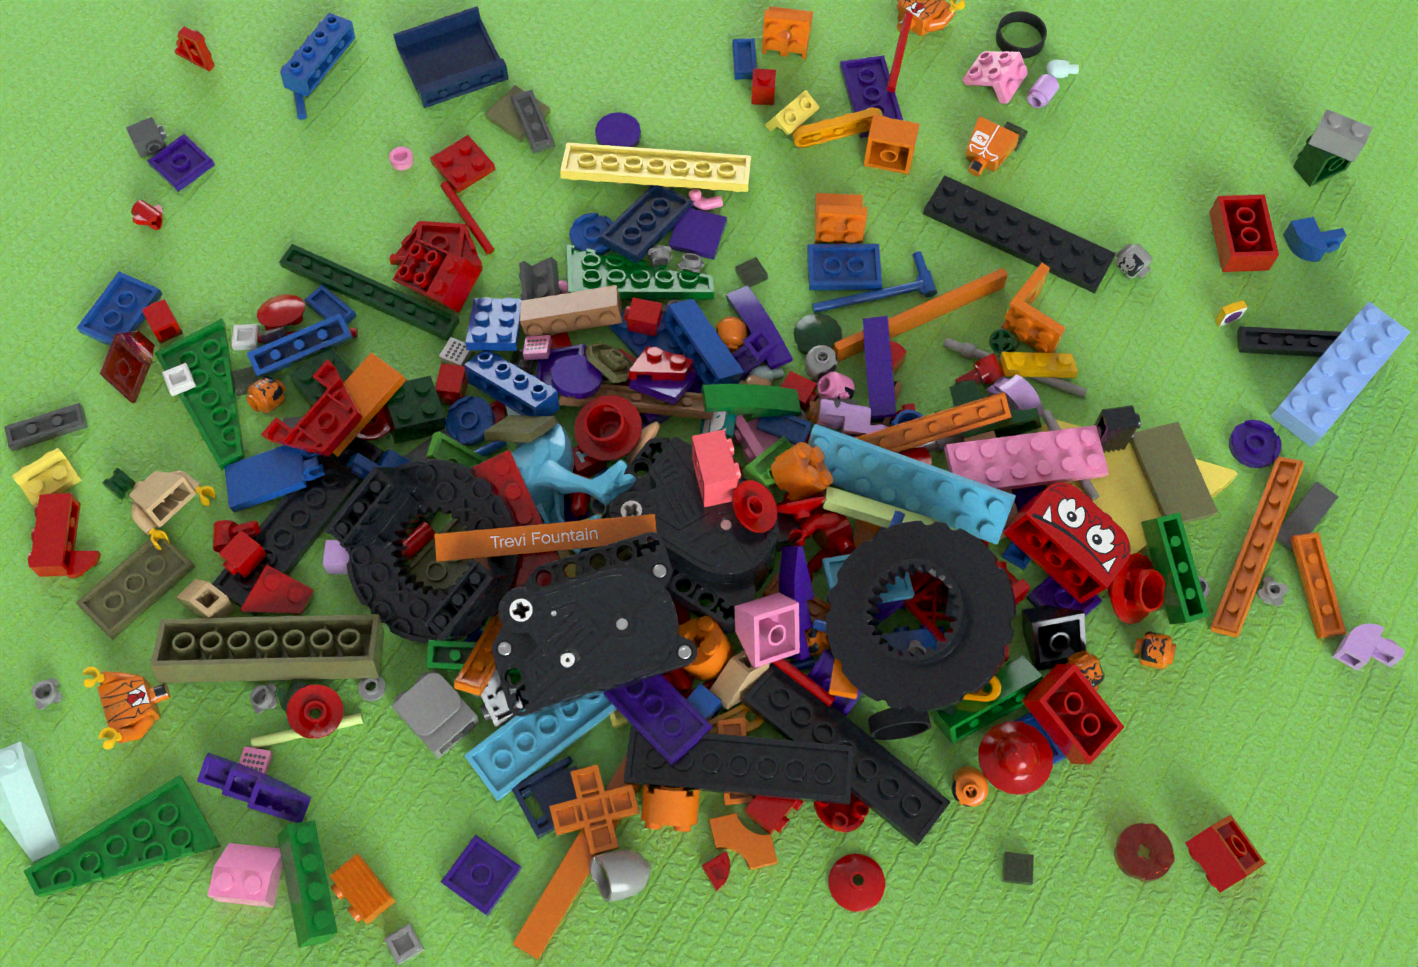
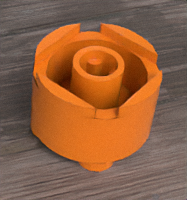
[771,442,833,502]
[679,616,734,681]
[641,784,700,832]

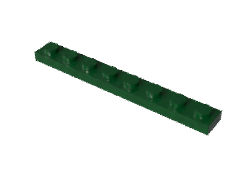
[279,244,460,341]

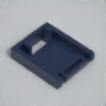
[512,756,578,839]

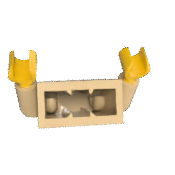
[129,471,216,550]

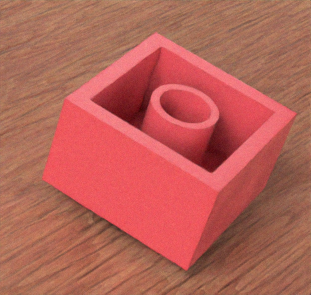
[692,429,741,507]

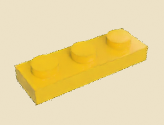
[999,352,1078,378]

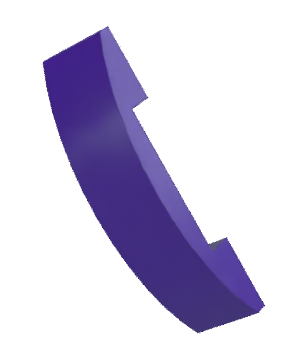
[687,326,777,393]

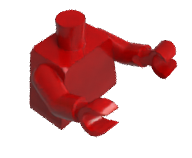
[789,504,856,582]

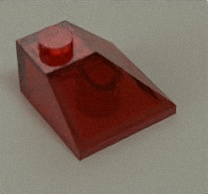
[100,331,155,403]

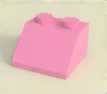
[735,593,800,668]
[207,843,283,907]

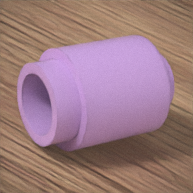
[1027,74,1059,109]

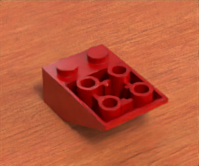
[392,238,482,313]

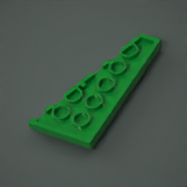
[566,244,715,300]
[155,318,245,470]
[24,775,221,897]

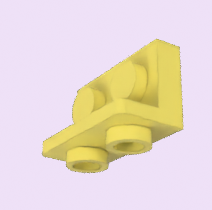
[765,90,820,135]
[12,448,82,507]

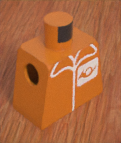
[966,116,1019,177]

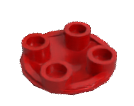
[257,294,305,332]
[814,793,869,833]

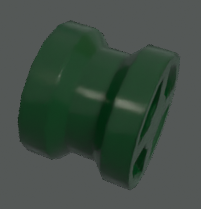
[989,329,1019,353]
[102,468,135,500]

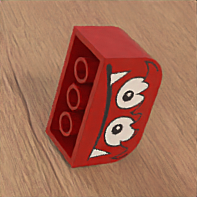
[1002,482,1131,604]

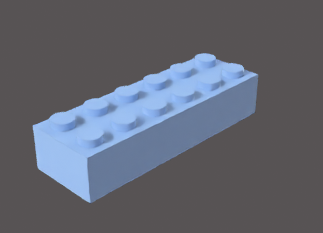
[1271,302,1410,447]

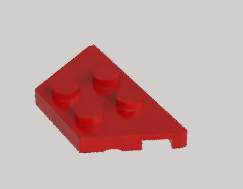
[389,221,483,271]

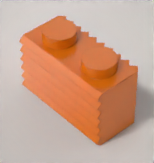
[330,853,396,924]

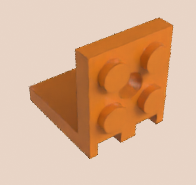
[762,6,813,59]
[814,193,867,244]
[1001,263,1066,353]

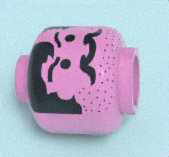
[817,372,855,399]

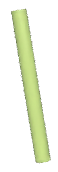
[251,712,363,748]

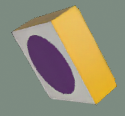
[1215,300,1247,327]

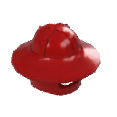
[574,395,642,461]
[1107,553,1166,625]
[978,721,1053,795]

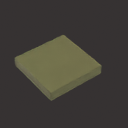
[485,85,550,142]
[484,415,556,443]

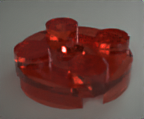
[1114,823,1175,882]

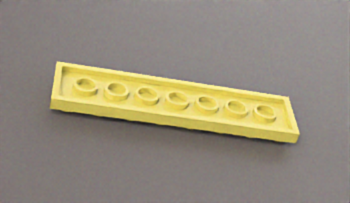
[560,143,751,192]

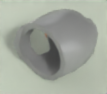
[589,850,651,902]

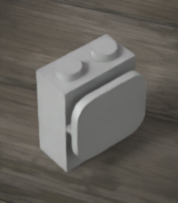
[391,669,480,759]

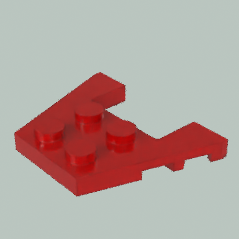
[261,359,363,457]

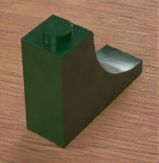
[949,380,1042,438]

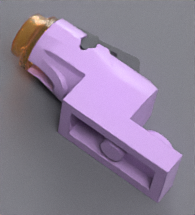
[807,399,887,438]

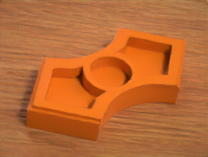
[709,813,778,870]

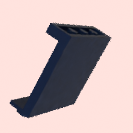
[393,6,509,108]

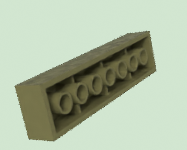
[150,614,384,683]

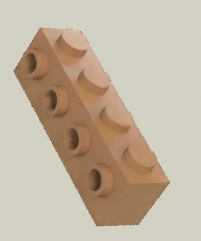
[520,285,622,337]

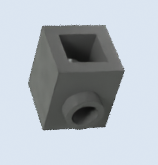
[126,117,167,158]

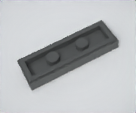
[510,90,555,153]
[4,403,88,451]
[1276,482,1338,553]

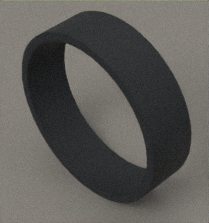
[996,11,1047,59]
[868,707,931,740]

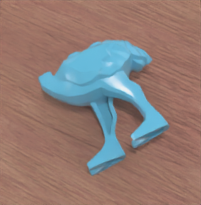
[512,423,636,554]

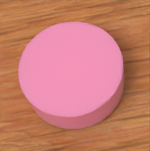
[389,147,414,171]

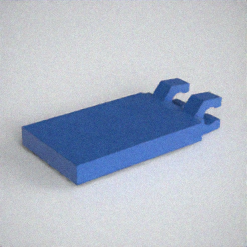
[224,445,325,512]

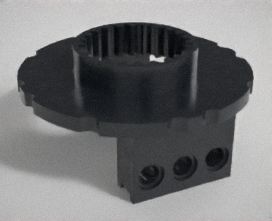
[324,459,521,643]
[826,521,1016,715]

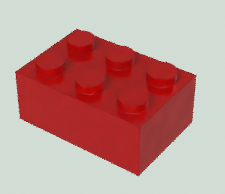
[1209,194,1279,272]
[1022,663,1124,765]

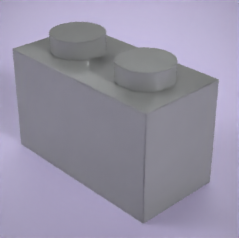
[1309,109,1373,162]

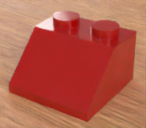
[1185,815,1266,893]

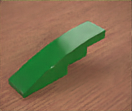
[701,384,801,418]

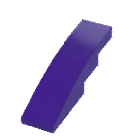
[726,286,793,370]
[863,316,897,419]
[779,546,815,660]
[197,752,312,823]

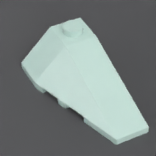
[0,741,61,863]

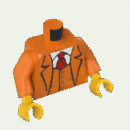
[897,0,965,36]
[82,667,171,749]

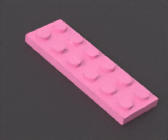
[944,425,1109,490]

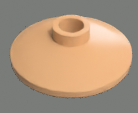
[626,422,660,464]

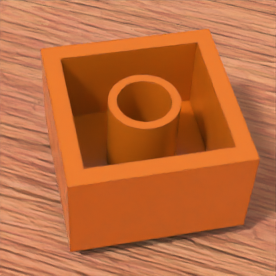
[864,115,920,175]

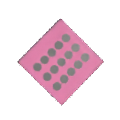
[523,335,552,360]
[239,746,273,775]

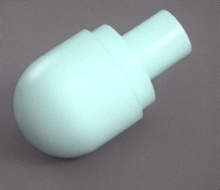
[1046,60,1079,78]
[749,365,784,383]

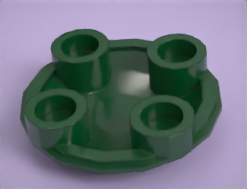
[794,313,842,354]

